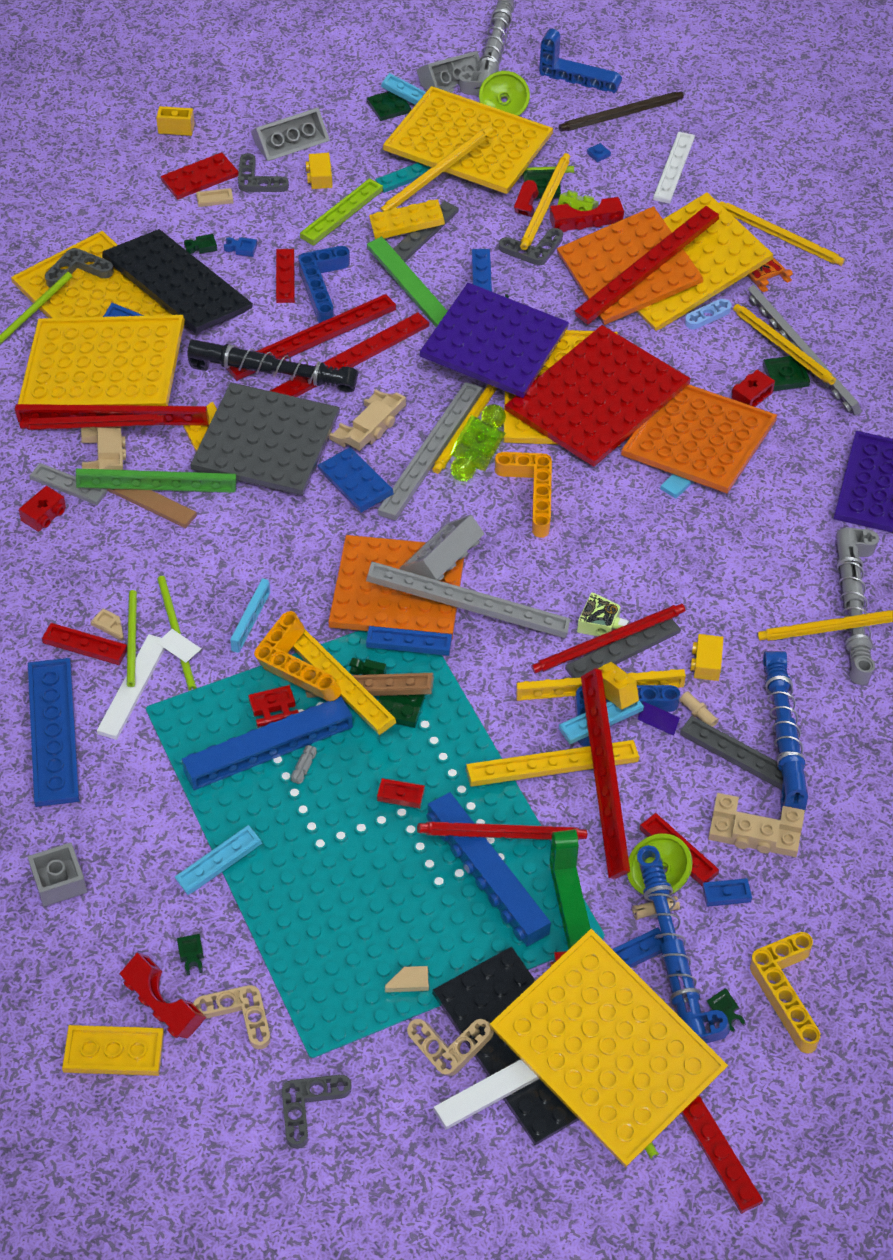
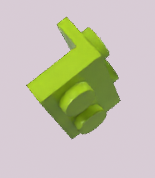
[558,190,599,211]

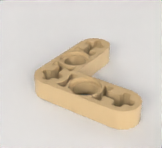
[193,985,270,1049]
[407,1019,494,1076]

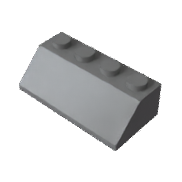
[251,107,330,161]
[400,514,484,581]

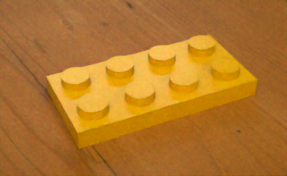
[369,199,445,239]
[62,1025,164,1076]

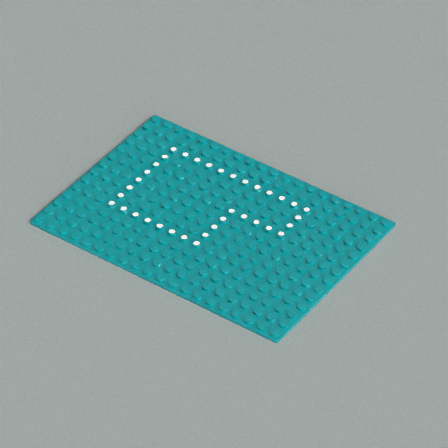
[146,630,605,1058]

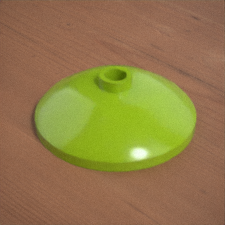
[479,71,530,116]
[627,834,692,895]

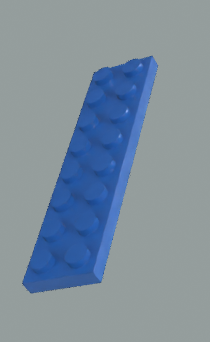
[28,658,80,807]

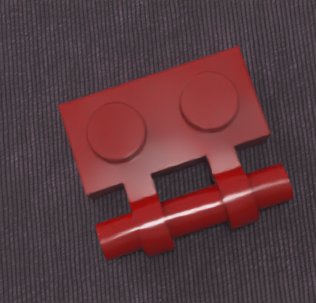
[248,685,299,728]

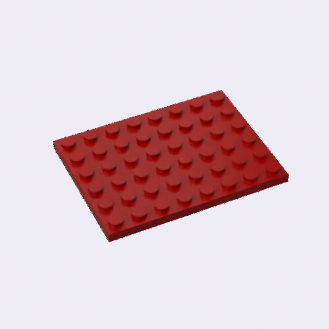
[505,325,691,467]

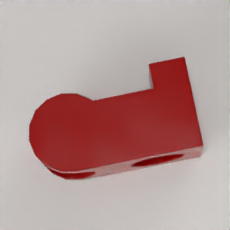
[514,180,539,217]

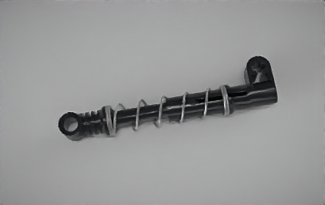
[187,339,359,392]

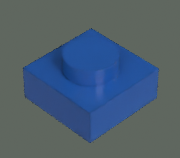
[587,143,611,162]

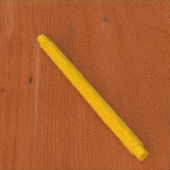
[380,126,494,212]
[520,153,570,250]
[719,201,845,266]
[733,304,836,385]
[432,384,497,474]
[758,610,893,641]

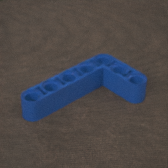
[539,29,622,93]
[298,246,350,323]
[575,685,680,747]

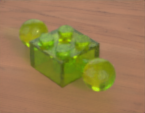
[450,404,506,482]

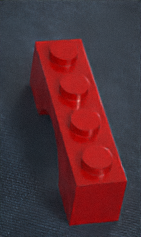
[549,197,624,232]
[119,952,207,1039]

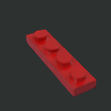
[276,249,295,303]
[42,623,127,665]
[639,813,719,887]

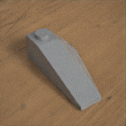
[416,51,480,93]

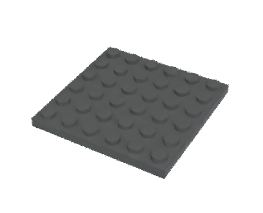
[190,382,340,495]

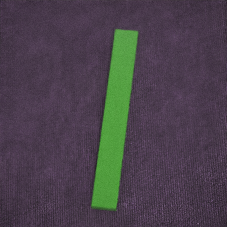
[367,236,447,327]
[76,468,236,493]

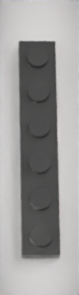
[393,201,459,262]
[565,618,681,678]
[680,716,783,790]

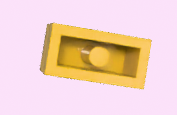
[156,106,195,136]
[305,153,332,189]
[690,634,724,681]
[598,662,639,710]

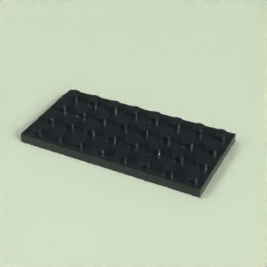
[102,229,253,334]
[432,946,579,1145]

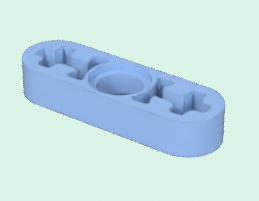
[685,299,731,329]

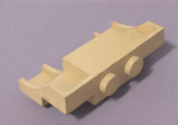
[329,389,406,451]
[81,427,126,470]
[708,793,805,857]

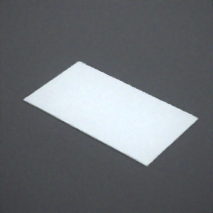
[156,629,201,663]

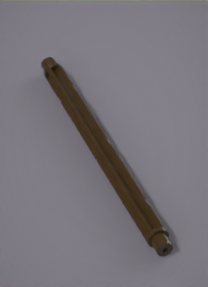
[559,91,684,132]

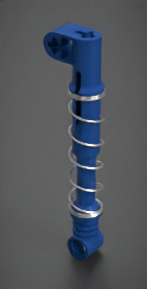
[763,651,808,814]
[637,845,730,1043]

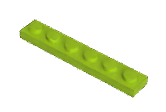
[300,178,383,246]

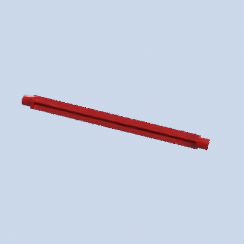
[19,414,167,430]
[531,603,686,673]
[417,822,588,840]

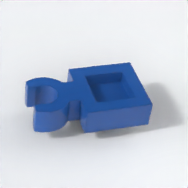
[224,237,257,257]

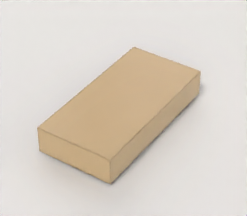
[196,188,234,207]

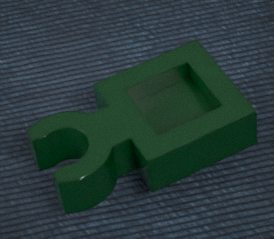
[184,234,217,254]
[349,658,386,675]
[177,934,204,976]
[707,988,746,1033]

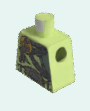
[577,592,629,636]

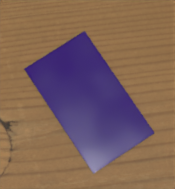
[637,701,680,736]

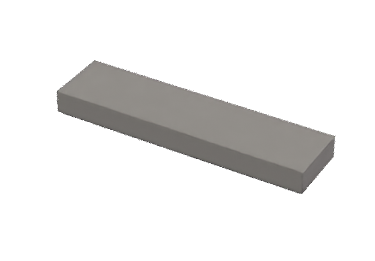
[29,463,108,506]

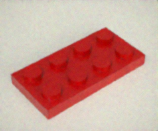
[161,152,239,200]

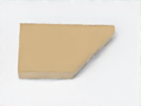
[91,608,124,641]
[385,966,429,992]

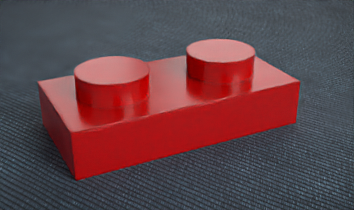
[377,778,425,808]

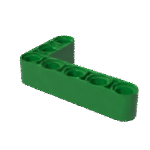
[550,829,591,950]

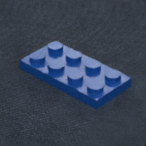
[318,447,394,513]

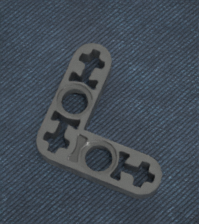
[238,153,289,192]
[499,228,563,266]
[45,248,114,287]
[282,1074,352,1149]

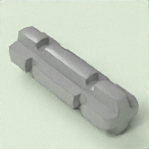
[291,745,317,784]

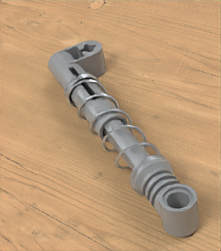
[459,0,514,96]
[836,528,879,685]

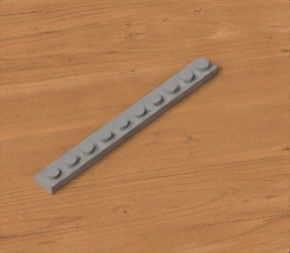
[748,285,862,415]
[378,382,483,521]
[366,562,570,638]

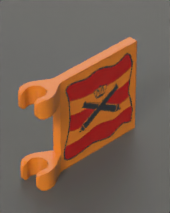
[747,258,793,292]

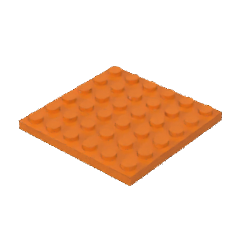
[557,206,703,325]
[621,384,777,494]
[328,535,464,639]

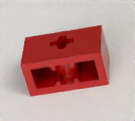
[731,369,775,407]
[19,486,66,532]

